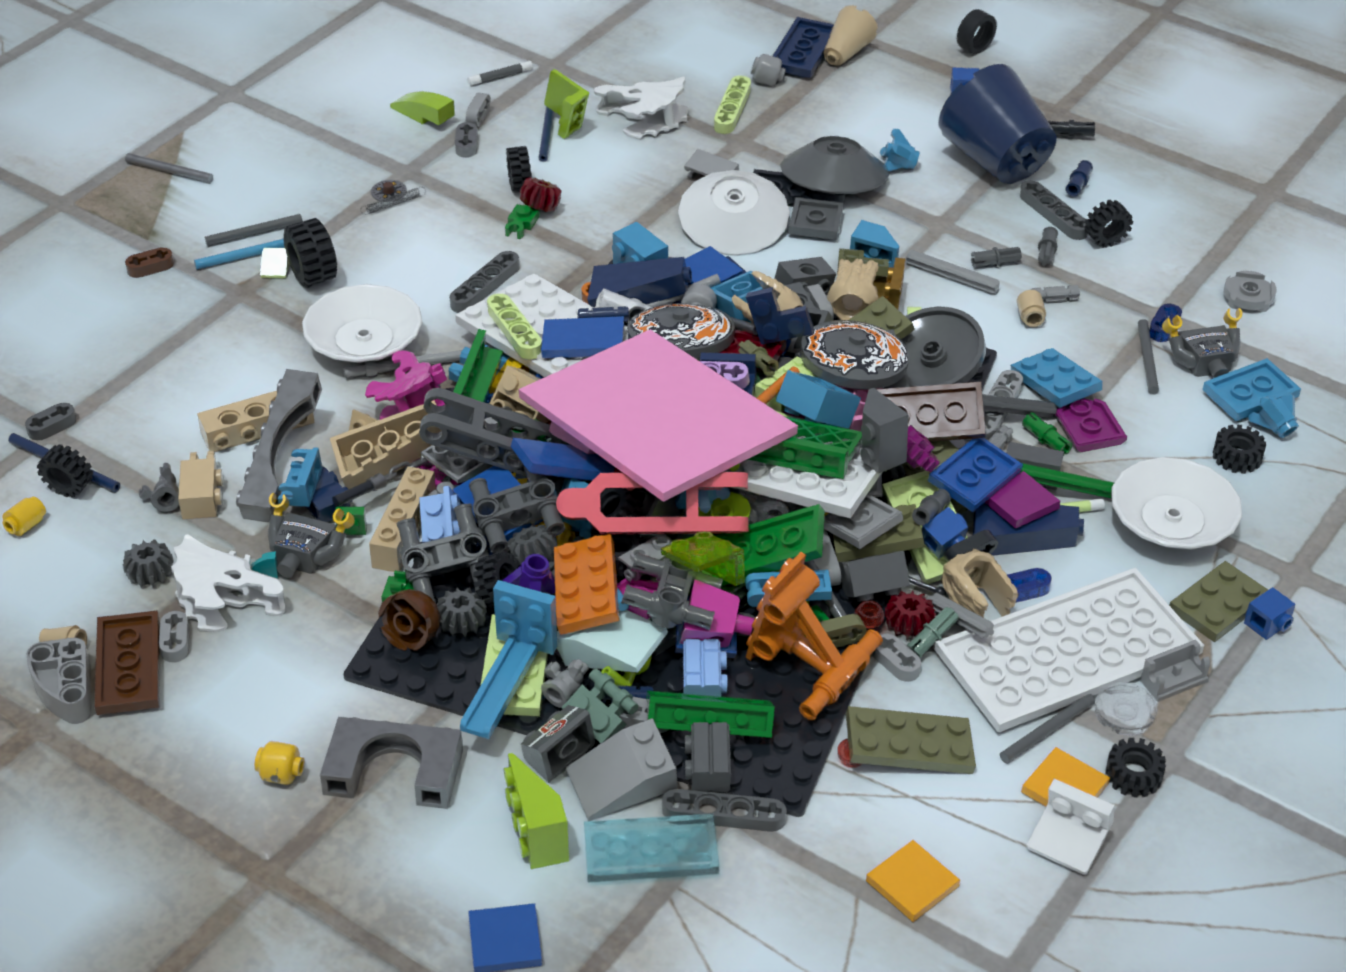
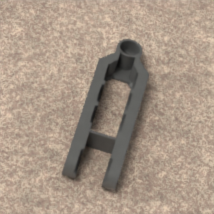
[419,388,589,482]

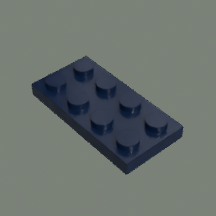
[772,17,834,78]

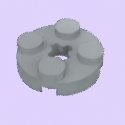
[1223,271,1277,312]

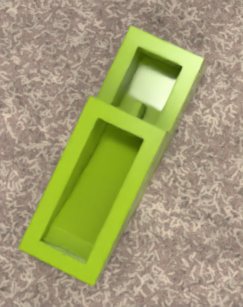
[390,91,455,125]

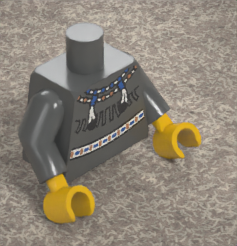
[1162,308,1243,378]
[268,493,354,578]

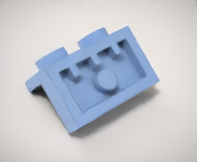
[419,486,461,542]

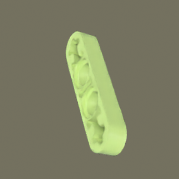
[714,76,751,134]
[487,293,542,359]

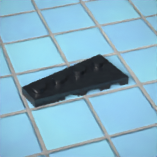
[753,169,846,204]

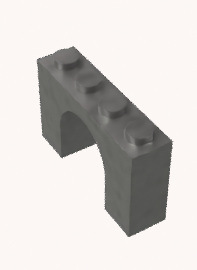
[320,717,463,809]

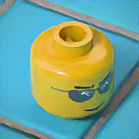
[254,741,305,785]

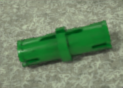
[1022,412,1072,456]

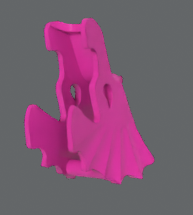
[365,350,447,420]

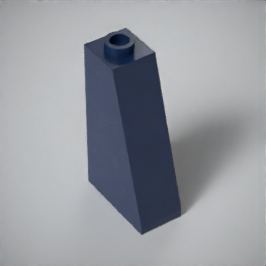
[587,257,692,308]
[973,502,1084,556]

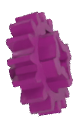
[907,425,940,473]

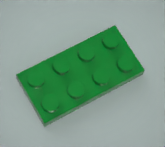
[712,504,825,586]

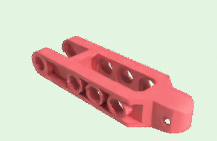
[556,472,749,535]

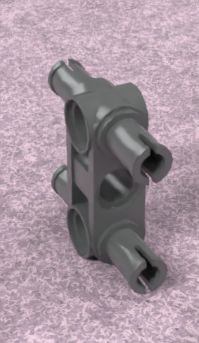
[469,466,565,554]
[396,503,489,603]
[621,552,723,630]

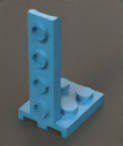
[460,580,558,739]

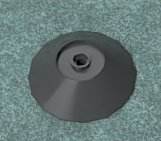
[780,136,889,194]

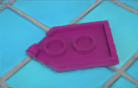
[1055,398,1127,452]

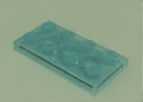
[584,814,719,882]

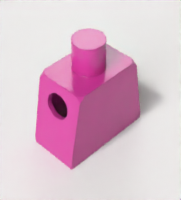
[680,580,754,647]

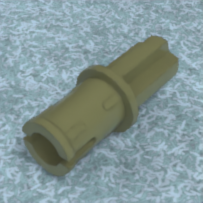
[738,340,779,376]

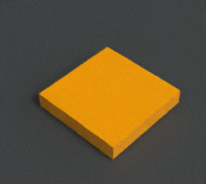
[1021,747,1110,807]
[866,840,960,922]

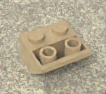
[489,365,550,430]

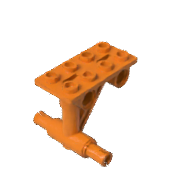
[746,552,883,720]

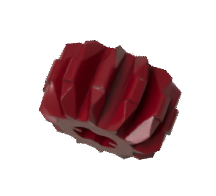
[519,178,562,212]
[884,590,936,639]

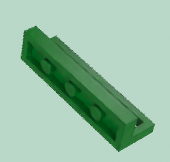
[453,329,503,403]
[646,691,775,738]

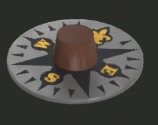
[371,180,407,202]

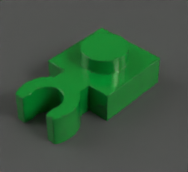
[505,204,540,239]

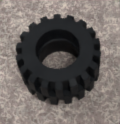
[283,218,337,287]

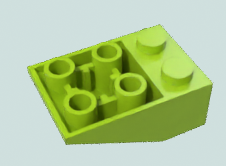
[503,753,569,869]

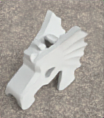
[594,77,688,139]
[171,534,285,632]

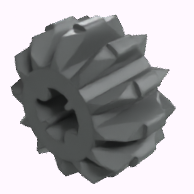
[508,525,558,567]
[122,539,174,587]
[437,587,487,637]

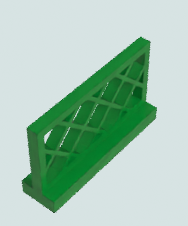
[747,416,862,479]

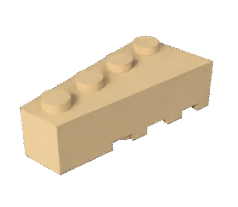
[330,400,441,489]

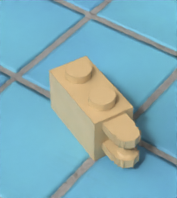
[178,451,223,519]

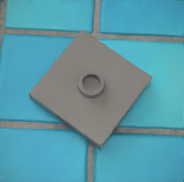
[824,494,903,549]

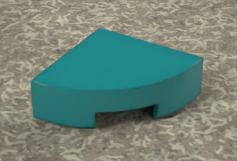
[250,551,279,579]

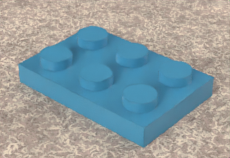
[1011,348,1103,408]
[1202,358,1301,421]

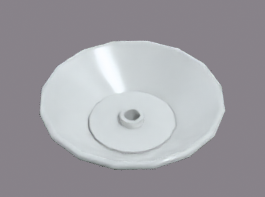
[678,170,790,256]
[302,284,423,363]
[1112,457,1242,550]

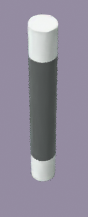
[467,61,533,86]

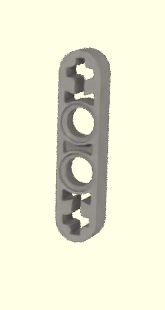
[984,370,1023,440]

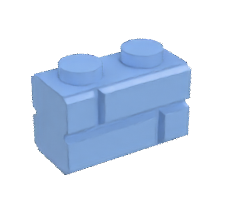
[683,639,727,697]

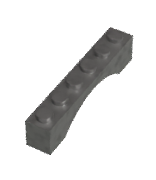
[236,369,322,522]

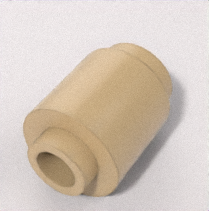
[1017,290,1046,327]

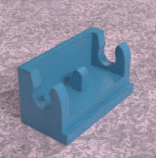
[278,447,323,507]

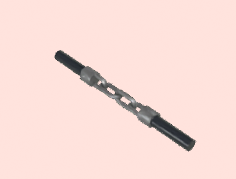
[332,455,433,507]

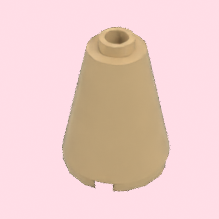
[824,5,878,66]

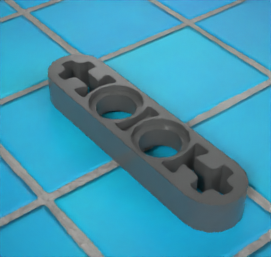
[1020,180,1088,240]
[449,251,519,313]
[662,789,787,832]

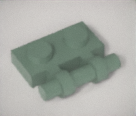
[561,669,639,743]

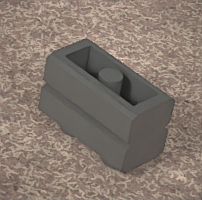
[685,722,731,792]

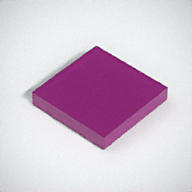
[985,471,1061,528]

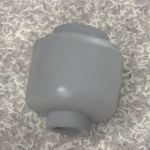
[750,54,785,86]
[681,284,717,308]

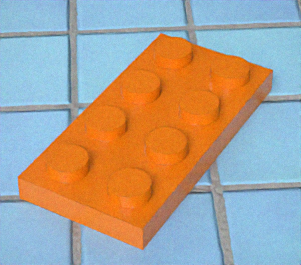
[554,533,619,635]

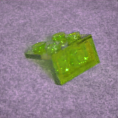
[661,531,745,586]

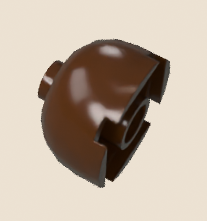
[378,589,440,651]

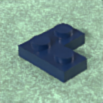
[746,287,814,344]

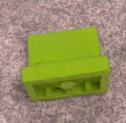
[544,69,589,139]

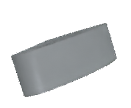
[26,638,92,724]

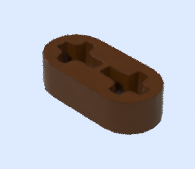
[125,247,174,278]

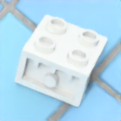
[1027,779,1115,875]

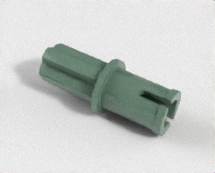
[906,607,959,659]

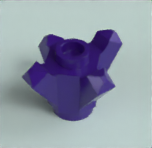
[502,554,556,594]

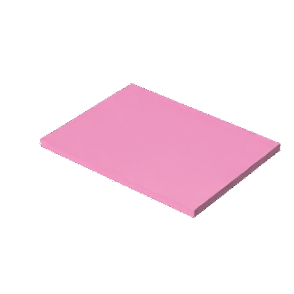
[519,329,798,502]

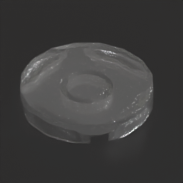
[1095,682,1157,736]

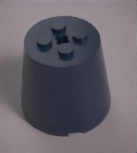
[938,64,1057,184]

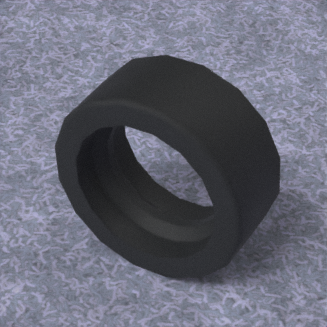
[956,9,997,54]

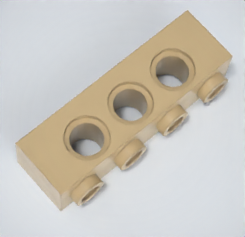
[197,391,315,452]
[369,467,436,572]

